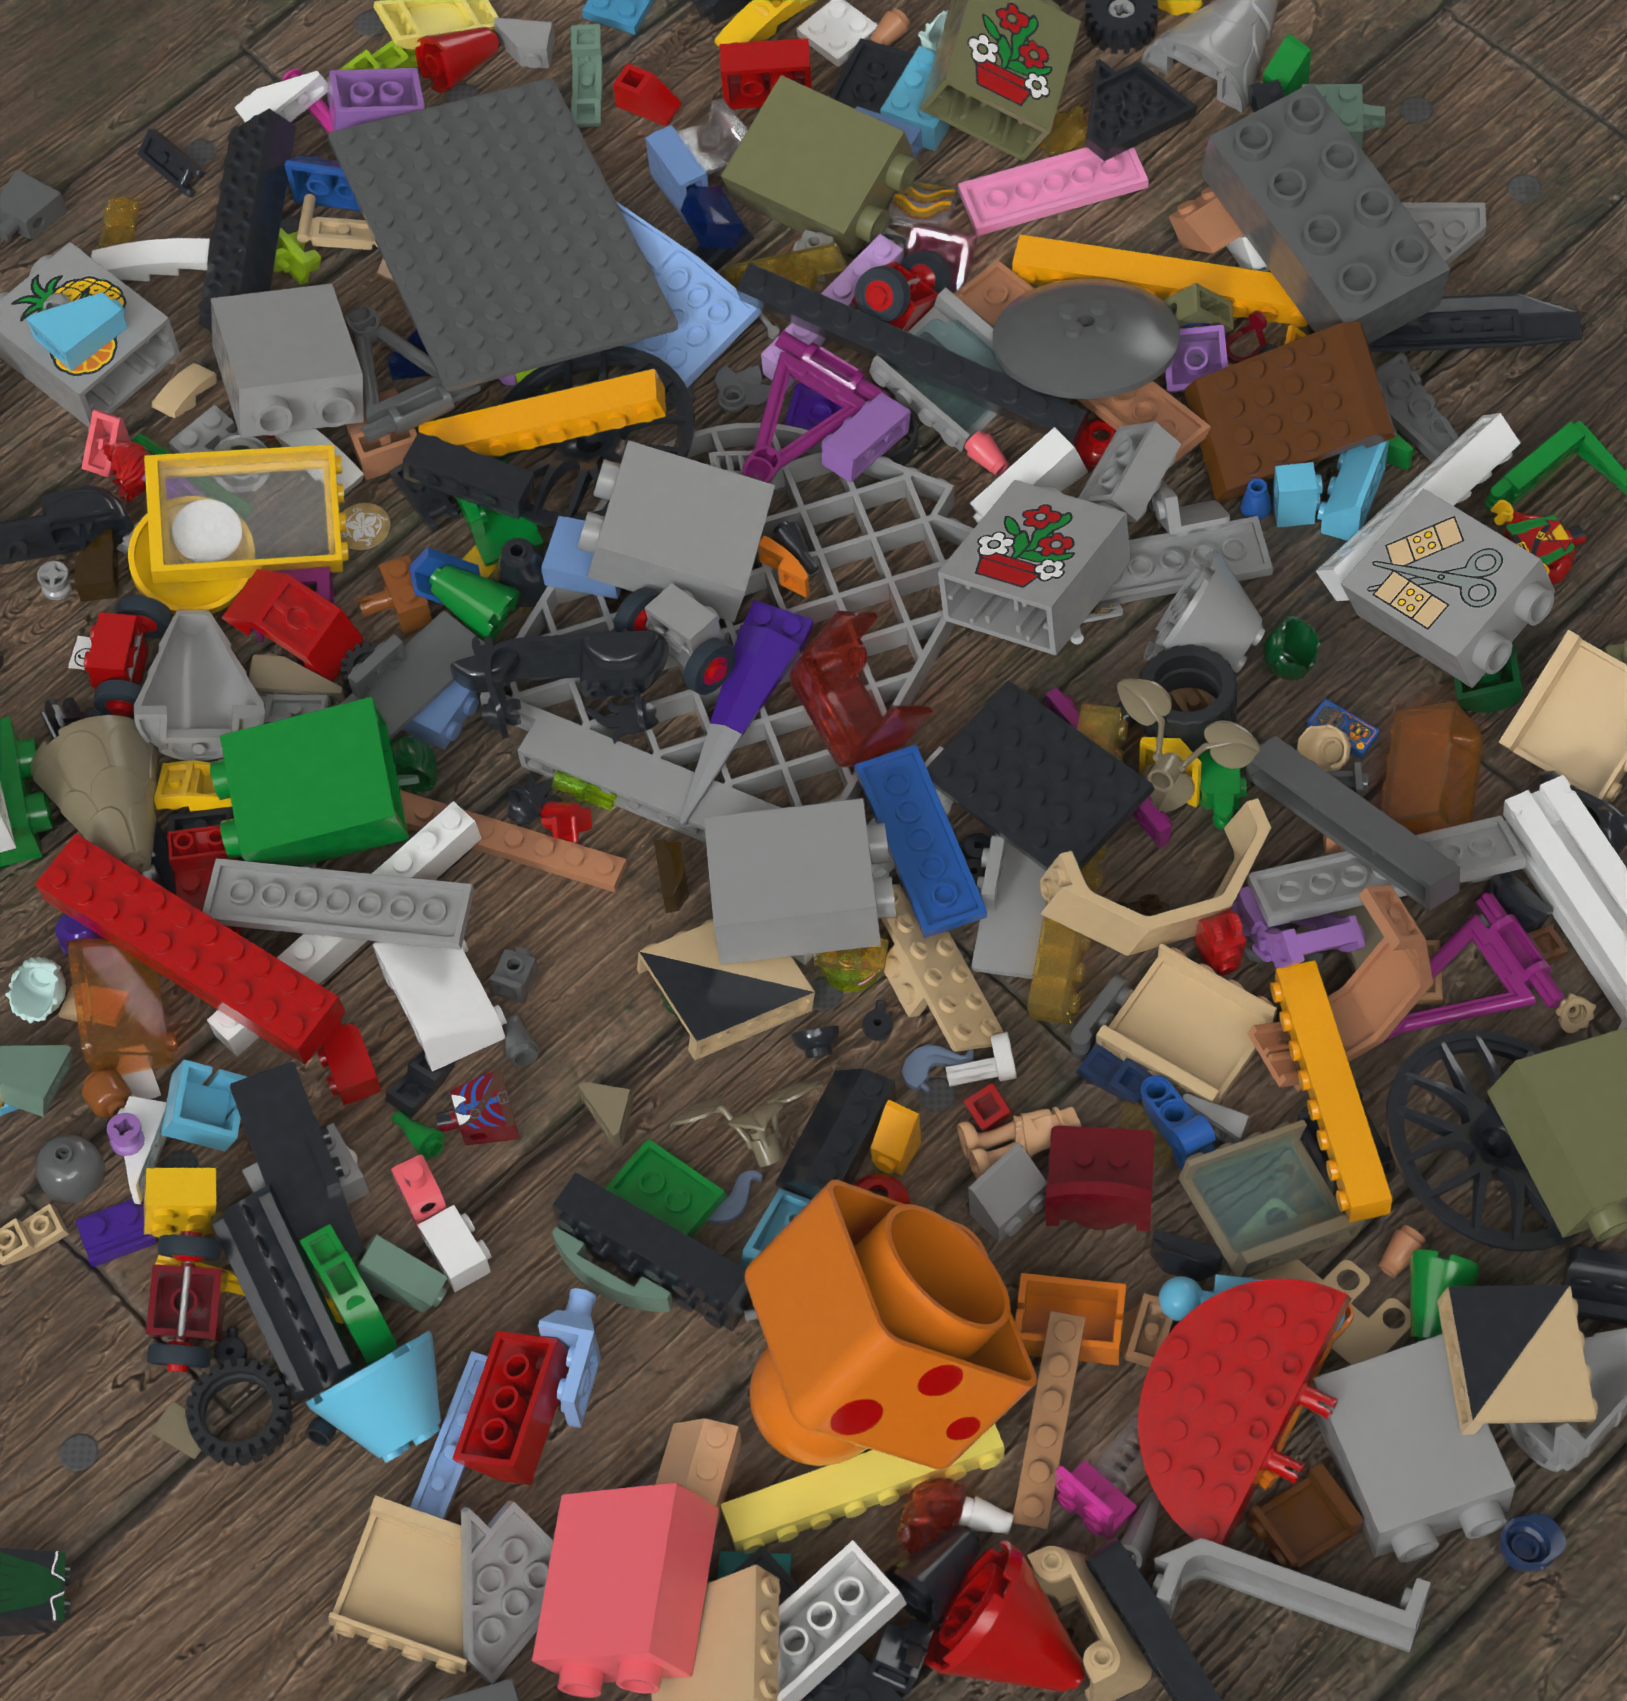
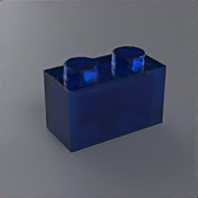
[680,186,744,249]

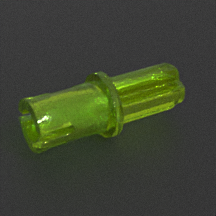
[551,770,617,810]

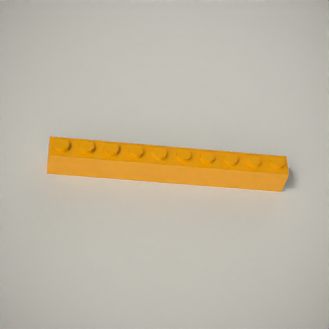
[1012,234,1309,327]

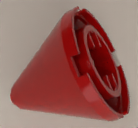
[924,1541,1086,1692]

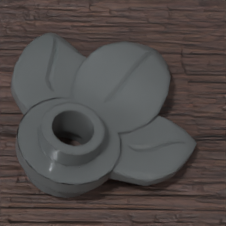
[715,365,771,413]

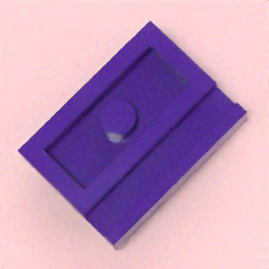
[76,1199,157,1268]

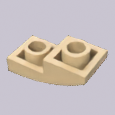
[152,363,217,418]
[0,1204,69,1266]

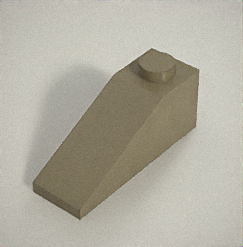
[248,653,345,707]

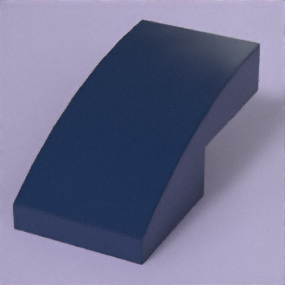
[1076,1043,1154,1104]

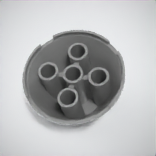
[1144,549,1265,673]

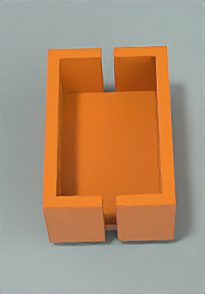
[1015,1273,1126,1366]

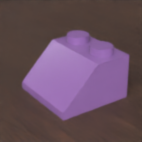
[1166,325,1228,393]

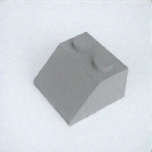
[968,1142,1048,1242]

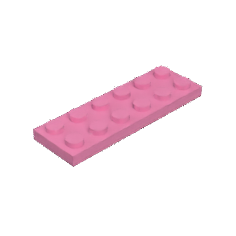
[958,147,1149,236]

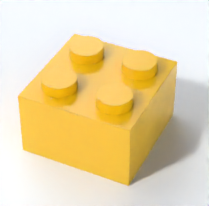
[144,1168,216,1238]

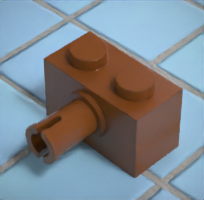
[357,555,432,634]

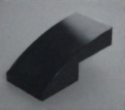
[385,1050,455,1118]

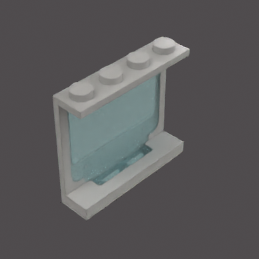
[869,288,1012,452]

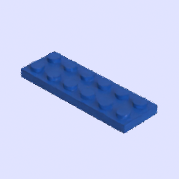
[855,745,987,938]

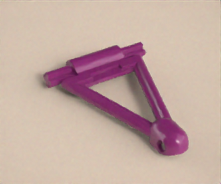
[741,331,890,483]
[1379,893,1565,1045]

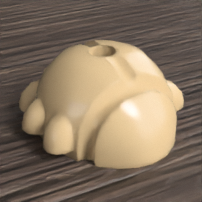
[1555,993,1596,1033]

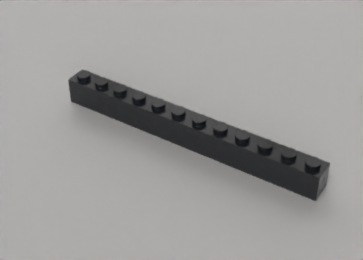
[736,263,1088,447]

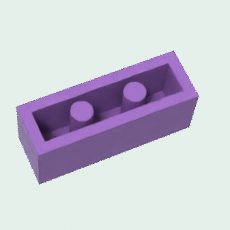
[821,392,911,482]

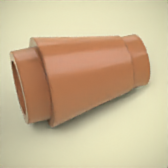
[869,8,910,46]
[1378,1225,1426,1278]

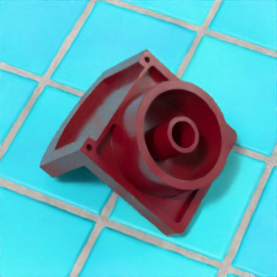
[1045,1126,1155,1231]

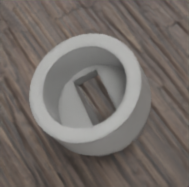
[43,293,70,310]

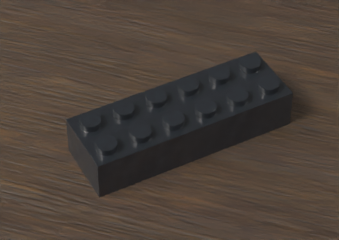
[553,1172,752,1332]

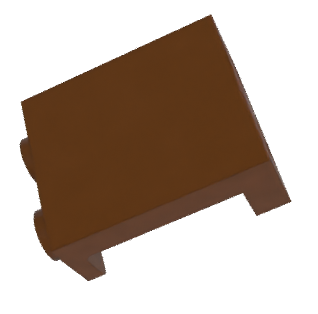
[1248,1462,1364,1572]

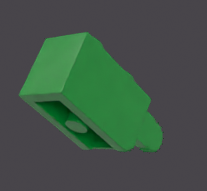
[1199,751,1246,831]

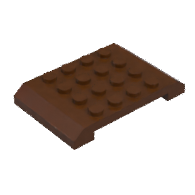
[1184,321,1397,504]

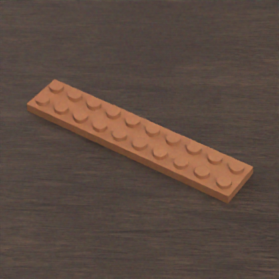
[953,260,1211,465]

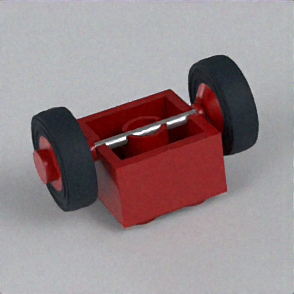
[851,250,952,332]
[84,596,172,720]

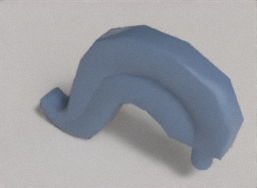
[901,1044,974,1092]
[706,1170,763,1225]

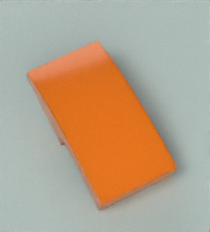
[758,535,810,598]

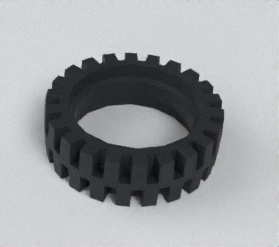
[185,1358,293,1466]

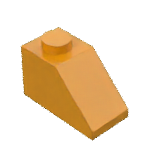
[871,1100,921,1176]

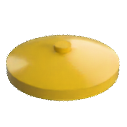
[128,496,255,615]

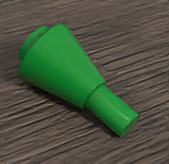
[391,1110,445,1160]

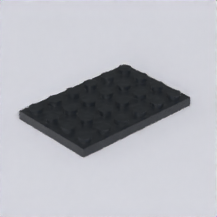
[926,680,1155,871]

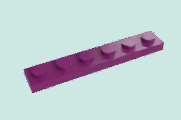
[1046,687,1172,849]

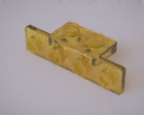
[724,243,846,291]

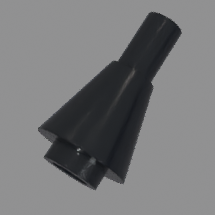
[772,521,819,575]

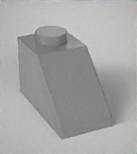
[494,18,555,68]

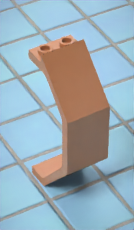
[1247,885,1433,1092]

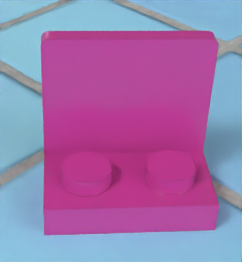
[1055,1460,1137,1541]

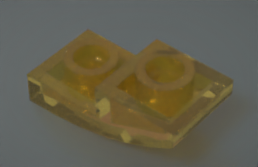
[98,197,140,249]

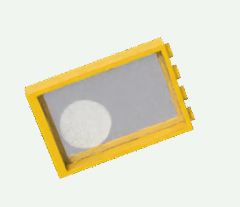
[144,444,349,584]

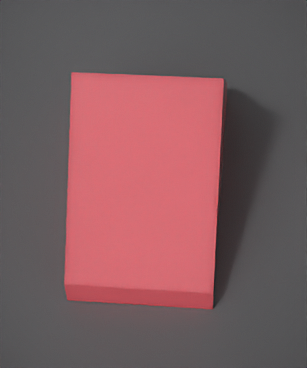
[81,409,131,478]

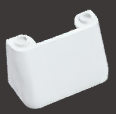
[372,939,507,1072]

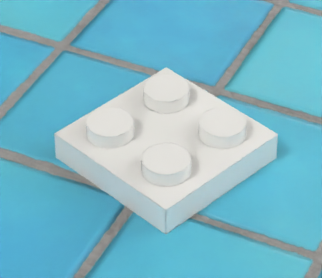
[796,0,878,67]

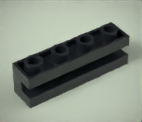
[403,432,534,520]

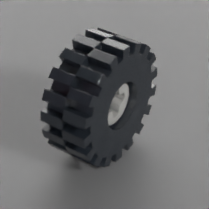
[1085,0,1158,54]

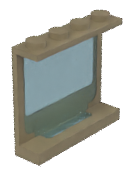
[1178,1119,1365,1278]

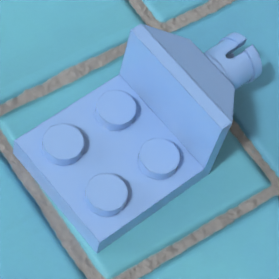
[538,1288,601,1428]

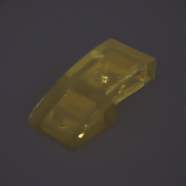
[813,938,889,972]

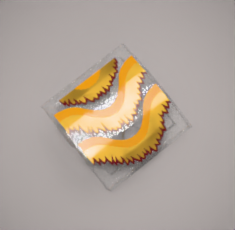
[887,181,959,232]

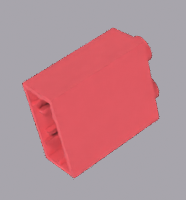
[532,1483,719,1698]

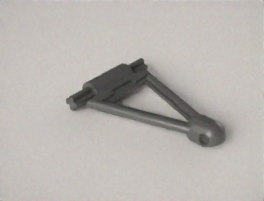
[345,306,481,443]

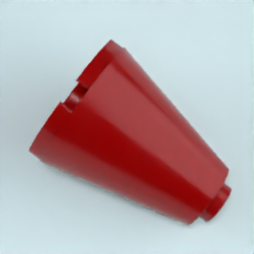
[415,27,499,93]

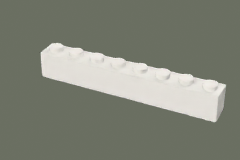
[1316,413,1520,601]

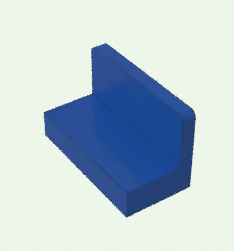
[409,547,480,605]

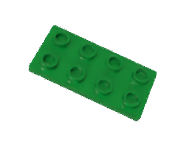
[455,458,543,566]

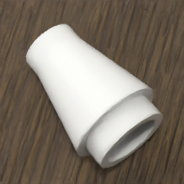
[958,1495,1013,1535]

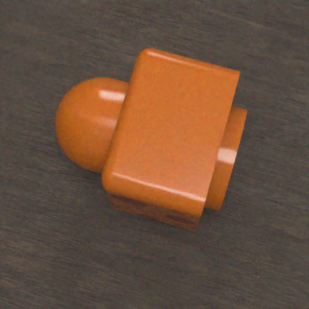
[745,1180,1037,1469]

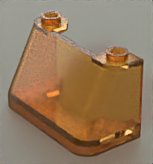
[67,938,178,1076]

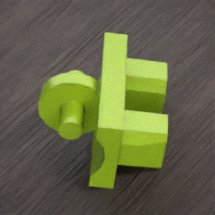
[273,227,321,285]

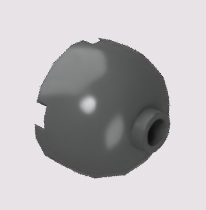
[36,1134,105,1204]

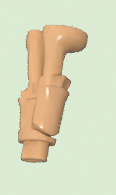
[957,1106,1081,1179]

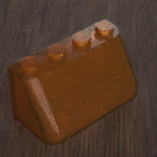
[1381,701,1483,835]

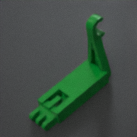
[1484,420,1627,511]

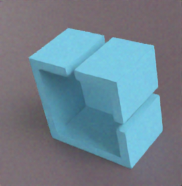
[160,1059,247,1152]

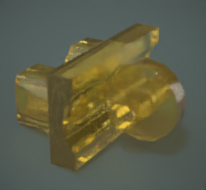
[1039,106,1088,158]

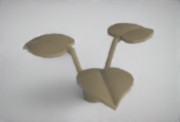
[1117,679,1260,813]
[670,1081,824,1167]

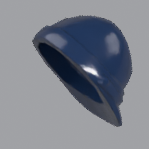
[1499,1513,1566,1572]

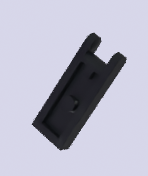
[137,129,206,198]
[389,463,459,533]

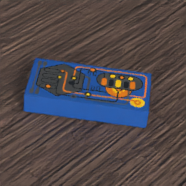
[1307,699,1380,759]

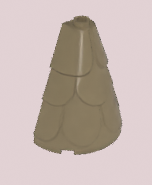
[30,715,159,872]

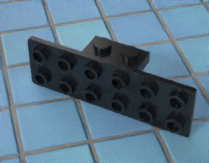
[230,1061,364,1272]

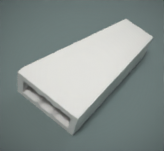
[970,427,1088,523]

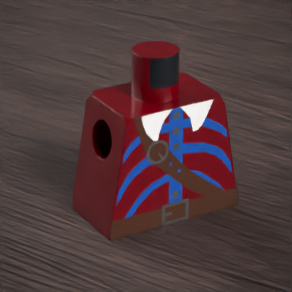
[435,1069,520,1145]

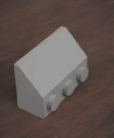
[1078,421,1181,523]

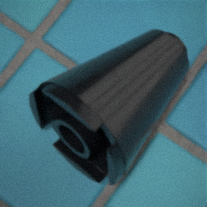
[494,538,547,608]
[884,1525,980,1625]

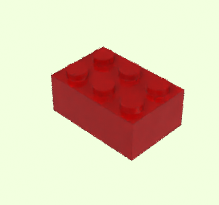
[720,38,812,110]

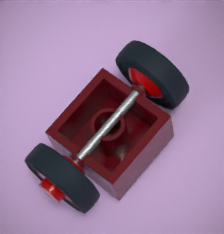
[146,1231,228,1373]

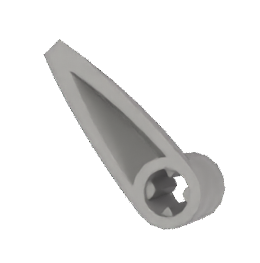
[1120,1492,1159,1574]

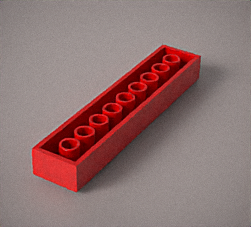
[35,833,346,1065]

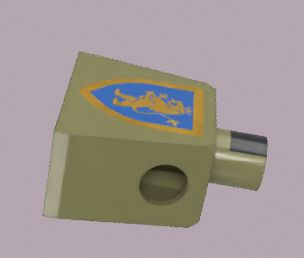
[1163,283,1233,333]

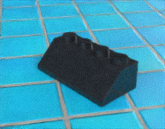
[775,1068,896,1200]

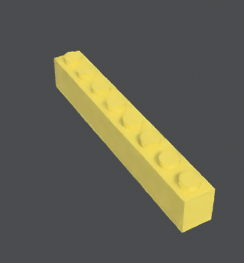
[720,1424,1005,1554]

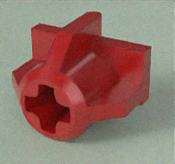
[541,801,592,843]

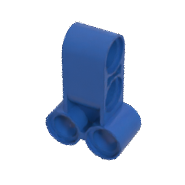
[1141,1076,1216,1171]

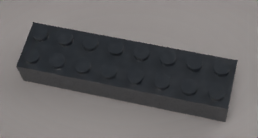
[198,108,296,332]

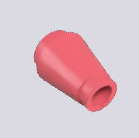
[964,430,1009,477]

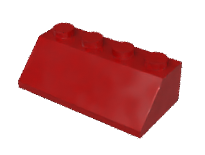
[452,1331,569,1485]

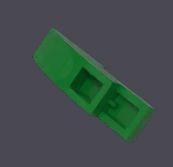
[299,1224,398,1365]

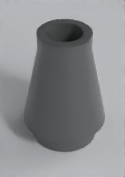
[502,1016,539,1067]

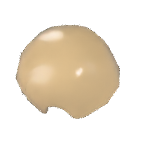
[1296,724,1351,771]

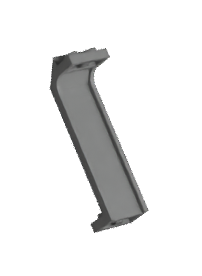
[1152,1538,1431,1653]

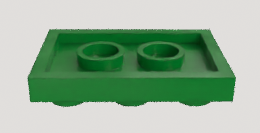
[605,1139,727,1238]

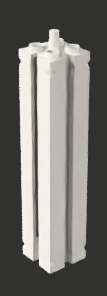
[1503,775,1627,1020]

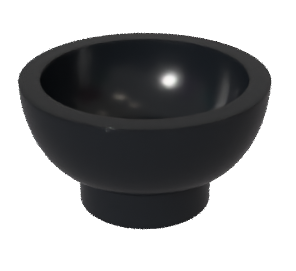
[791,1026,839,1059]

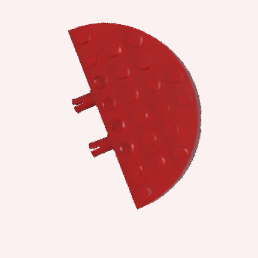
[1138,1279,1352,1547]

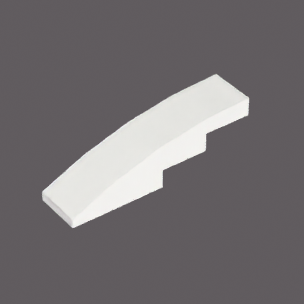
[91,238,211,281]

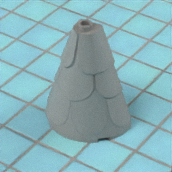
[1142,0,1279,112]
[134,610,265,761]
[1503,1328,1627,1472]

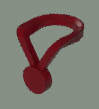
[1226,310,1268,364]

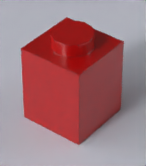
[963,1083,1014,1132]

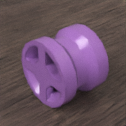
[107,1113,145,1156]

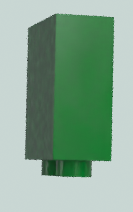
[210,697,409,867]

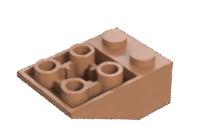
[344,388,417,480]

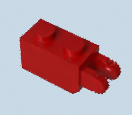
[1194,909,1247,976]
[317,1019,382,1105]

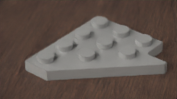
[1402,203,1486,265]
[461,1500,553,1684]

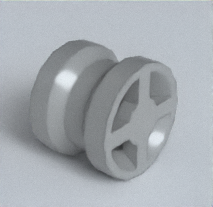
[37,561,72,601]

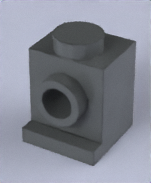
[489,947,538,1004]

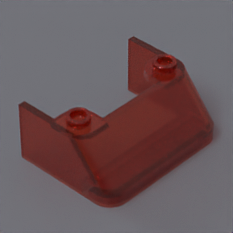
[790,610,933,768]

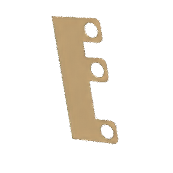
[1222,1200,1411,1365]

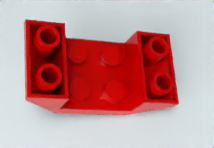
[222,569,364,682]
[168,825,245,936]

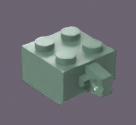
[1302,84,1385,149]

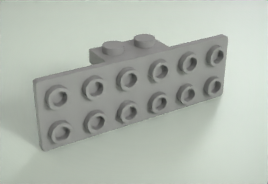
[972,834,1048,979]

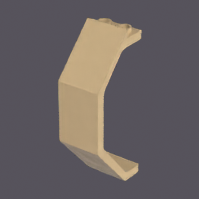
[1039,798,1271,956]

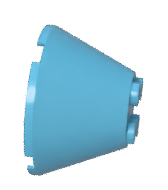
[306,1330,441,1463]

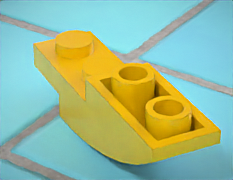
[714,0,817,47]

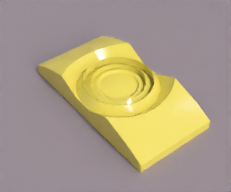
[373,0,499,50]

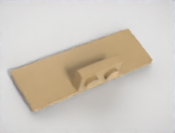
[880,884,1004,1052]

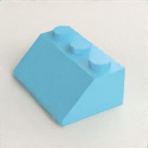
[1317,440,1389,541]

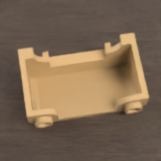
[1027,1546,1152,1701]

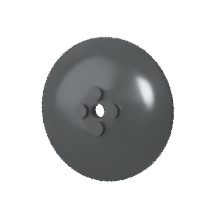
[993,278,1180,399]

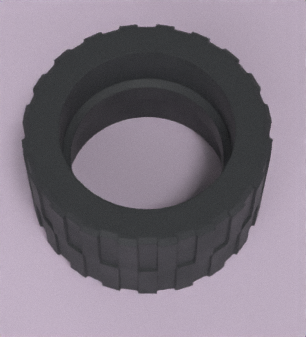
[1140,645,1237,752]

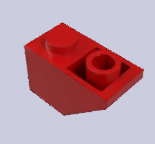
[613,63,682,127]

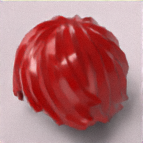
[103,441,151,503]

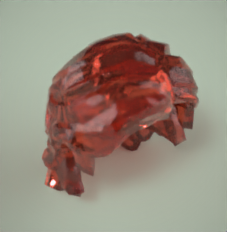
[898,1477,965,1554]

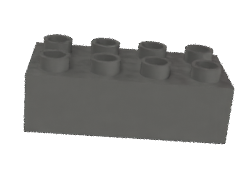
[1201,83,1451,344]

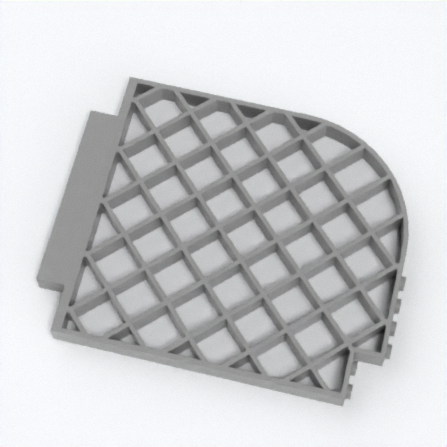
[480,422,974,843]

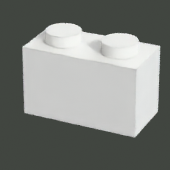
[418,1205,492,1292]

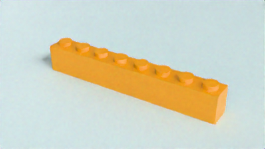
[419,369,666,457]
[1270,960,1392,1223]

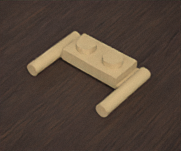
[297,194,378,250]

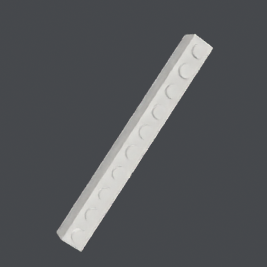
[207,801,482,1057]

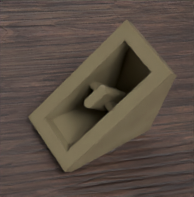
[578,1081,633,1150]

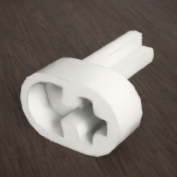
[946,1032,1017,1087]

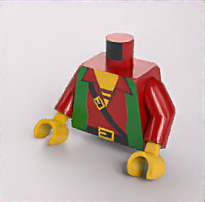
[1491,500,1585,585]

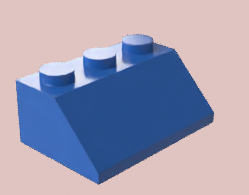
[285,156,362,212]

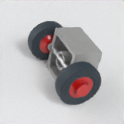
[614,583,736,695]

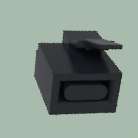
[866,1619,933,1694]

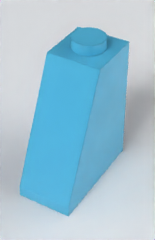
[26,292,128,371]

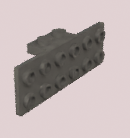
[340,611,485,740]

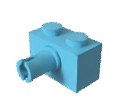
[1272,462,1322,528]

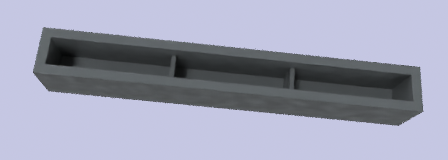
[1246,736,1460,911]

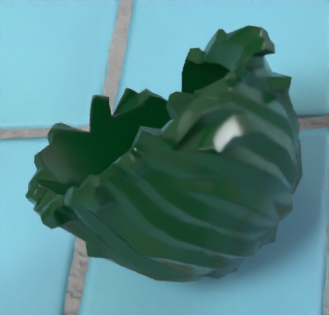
[1263,616,1322,681]
[391,736,438,794]

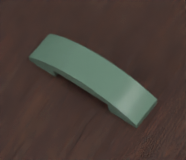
[571,24,603,127]
[552,1227,674,1312]

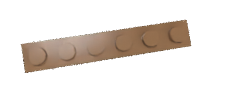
[1012,1311,1086,1530]

